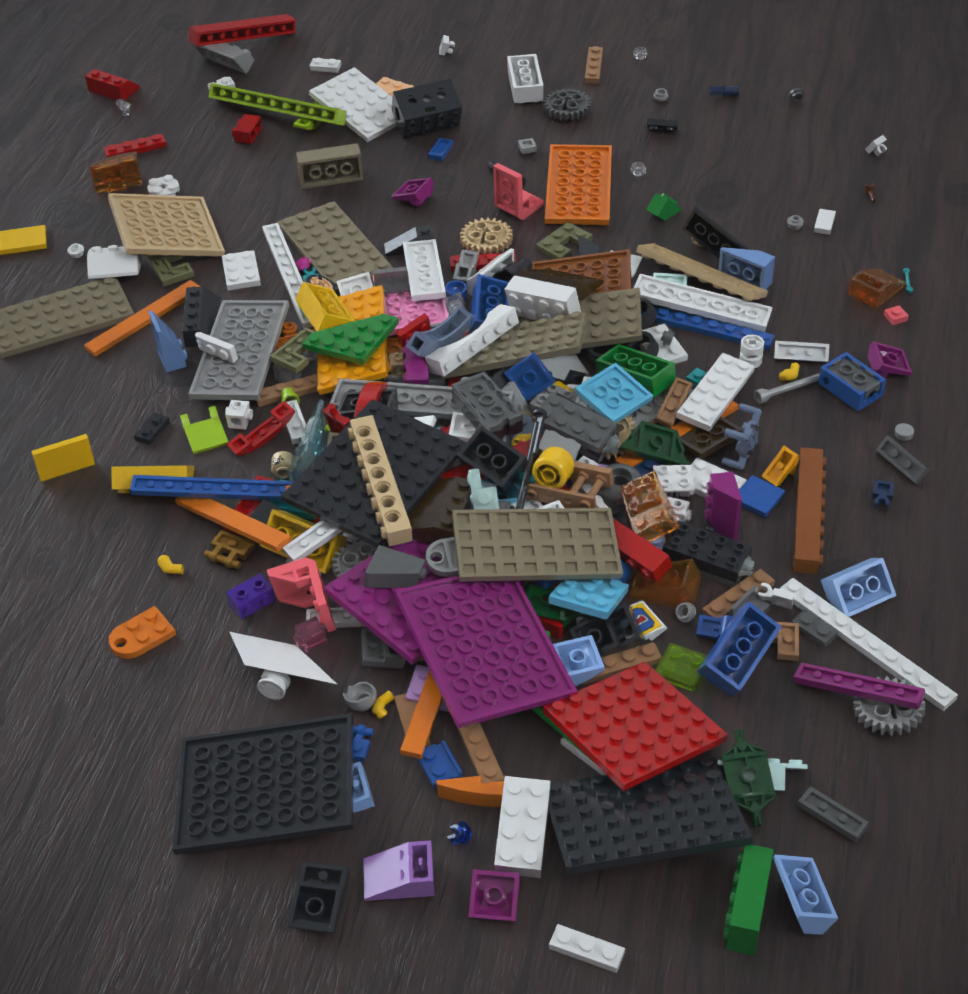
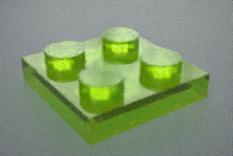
[655,642,707,691]

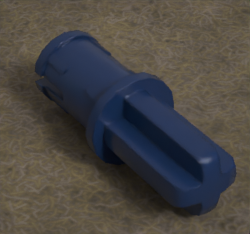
[709,85,739,97]

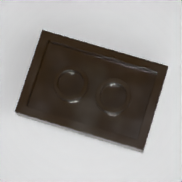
[680,417,742,460]

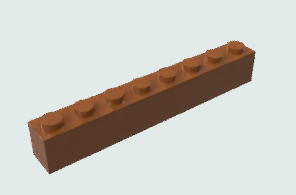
[793,447,827,574]

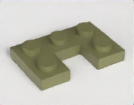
[536,222,593,259]
[146,255,195,287]
[270,328,320,373]

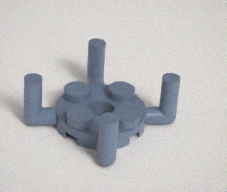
[721,403,762,470]

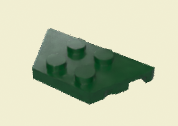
[619,421,690,465]

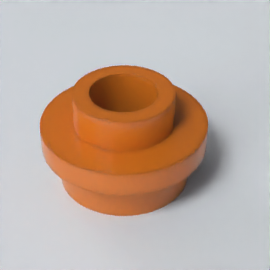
[281,322,298,336]

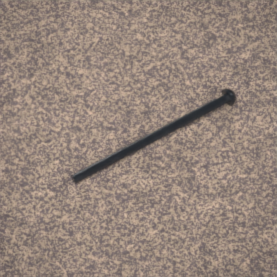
[515,408,547,509]

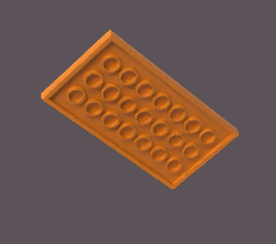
[545,144,612,226]

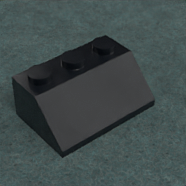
[337,388,398,420]
[457,425,527,495]

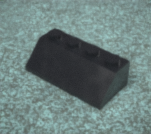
[682,207,750,259]
[182,286,223,347]

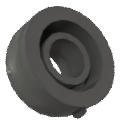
[597,463,644,509]

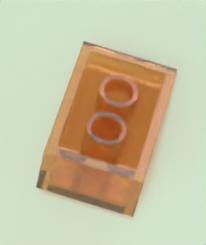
[630,559,702,607]

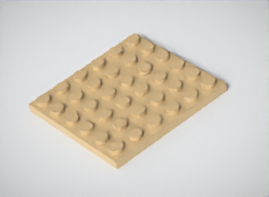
[108,193,225,257]

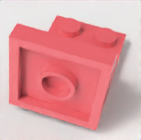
[493,163,544,220]
[267,558,336,633]

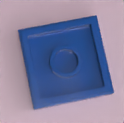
[504,352,556,401]
[739,475,785,518]

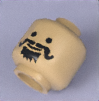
[271,451,296,479]

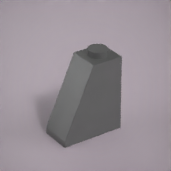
[363,545,427,588]

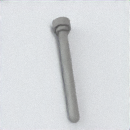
[754,373,820,404]

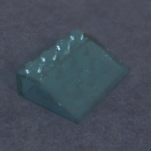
[289,399,327,481]

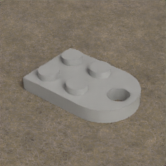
[426,537,459,577]

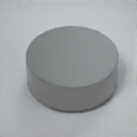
[894,423,914,441]

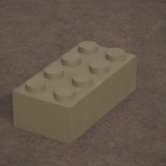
[296,143,363,189]

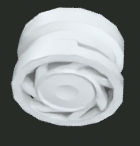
[257,669,291,700]

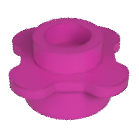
[295,256,312,271]

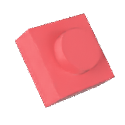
[884,305,909,325]

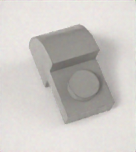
[453,249,479,283]

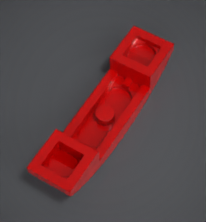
[354,382,388,418]
[226,401,295,456]

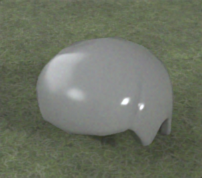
[343,682,377,711]

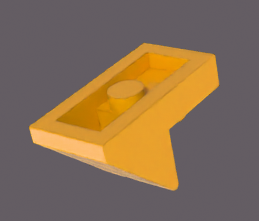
[762,446,799,488]

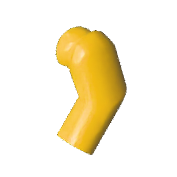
[372,691,394,719]

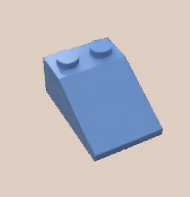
[719,247,775,290]
[148,310,188,372]

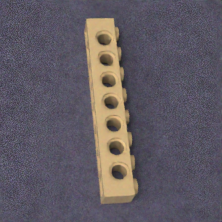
[348,415,413,546]

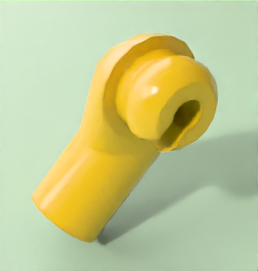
[779,363,800,381]
[511,433,532,447]
[157,555,184,574]

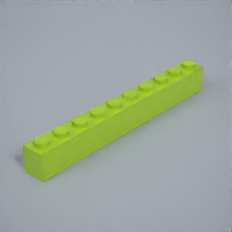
[209,83,347,126]

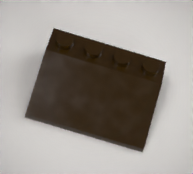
[518,269,604,301]
[408,477,472,544]

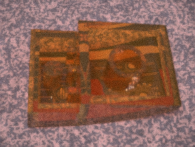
[89,151,142,193]

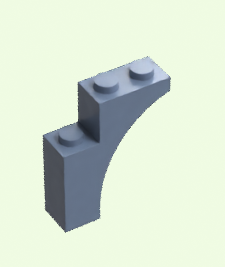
[406,306,474,357]

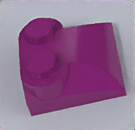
[391,177,434,207]
[867,341,912,378]
[468,869,520,922]

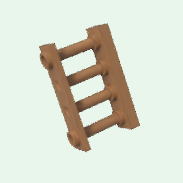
[526,461,614,508]

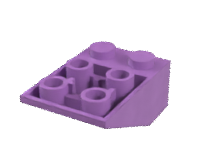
[364,841,435,901]

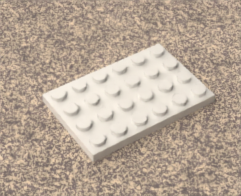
[309,67,398,142]

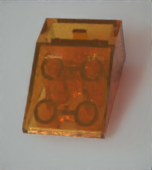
[848,268,906,309]
[620,470,679,542]

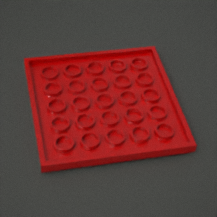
[543,661,728,791]

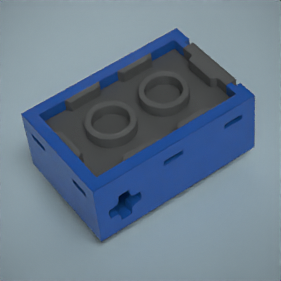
[818,352,886,411]

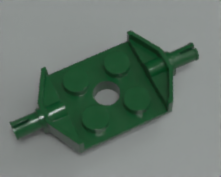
[523,583,591,628]
[720,729,776,827]

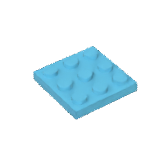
[575,363,653,423]
[548,579,629,620]

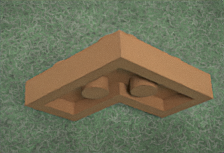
[772,622,799,661]

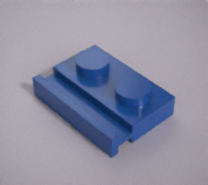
[417,740,463,789]

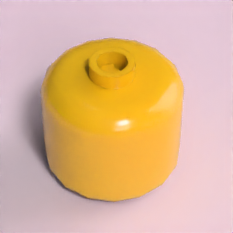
[532,446,575,489]

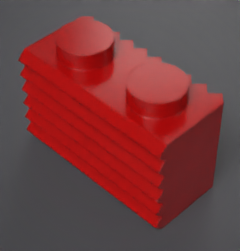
[232,114,262,144]

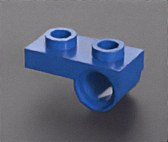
[696,615,733,640]

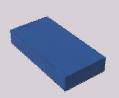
[428,138,454,161]

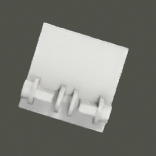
[653,465,695,498]

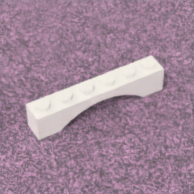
[425,304,519,377]

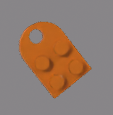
[109,606,176,659]

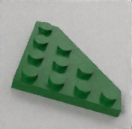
[302,314,399,365]

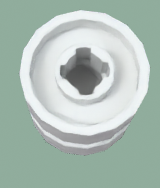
[739,335,764,368]

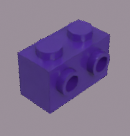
[226,573,275,619]

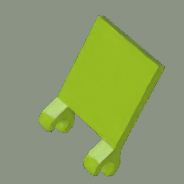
[180,406,228,454]

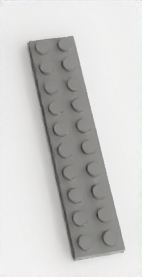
[330,379,515,419]

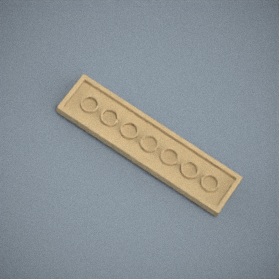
[636,243,768,302]

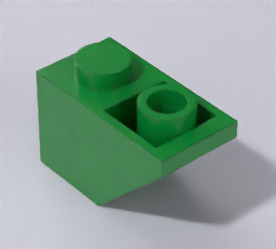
[646,193,682,221]

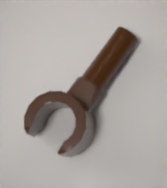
[864,183,876,202]

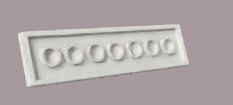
[634,274,773,332]

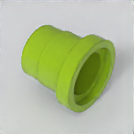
[281,387,300,405]

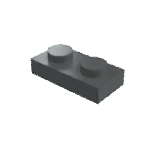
[792,610,838,648]

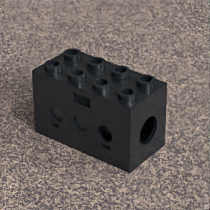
[392,79,462,139]

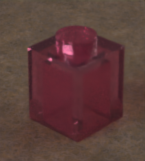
[293,616,327,653]

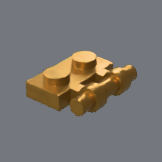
[204,530,255,569]

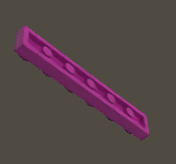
[794,662,926,710]

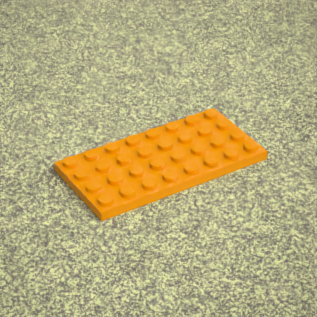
[317,285,388,395]

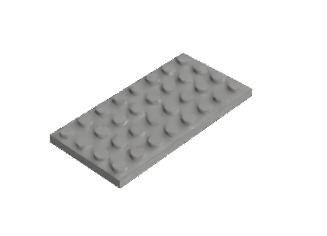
[188,300,289,400]

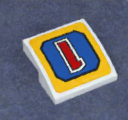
[630,600,667,647]

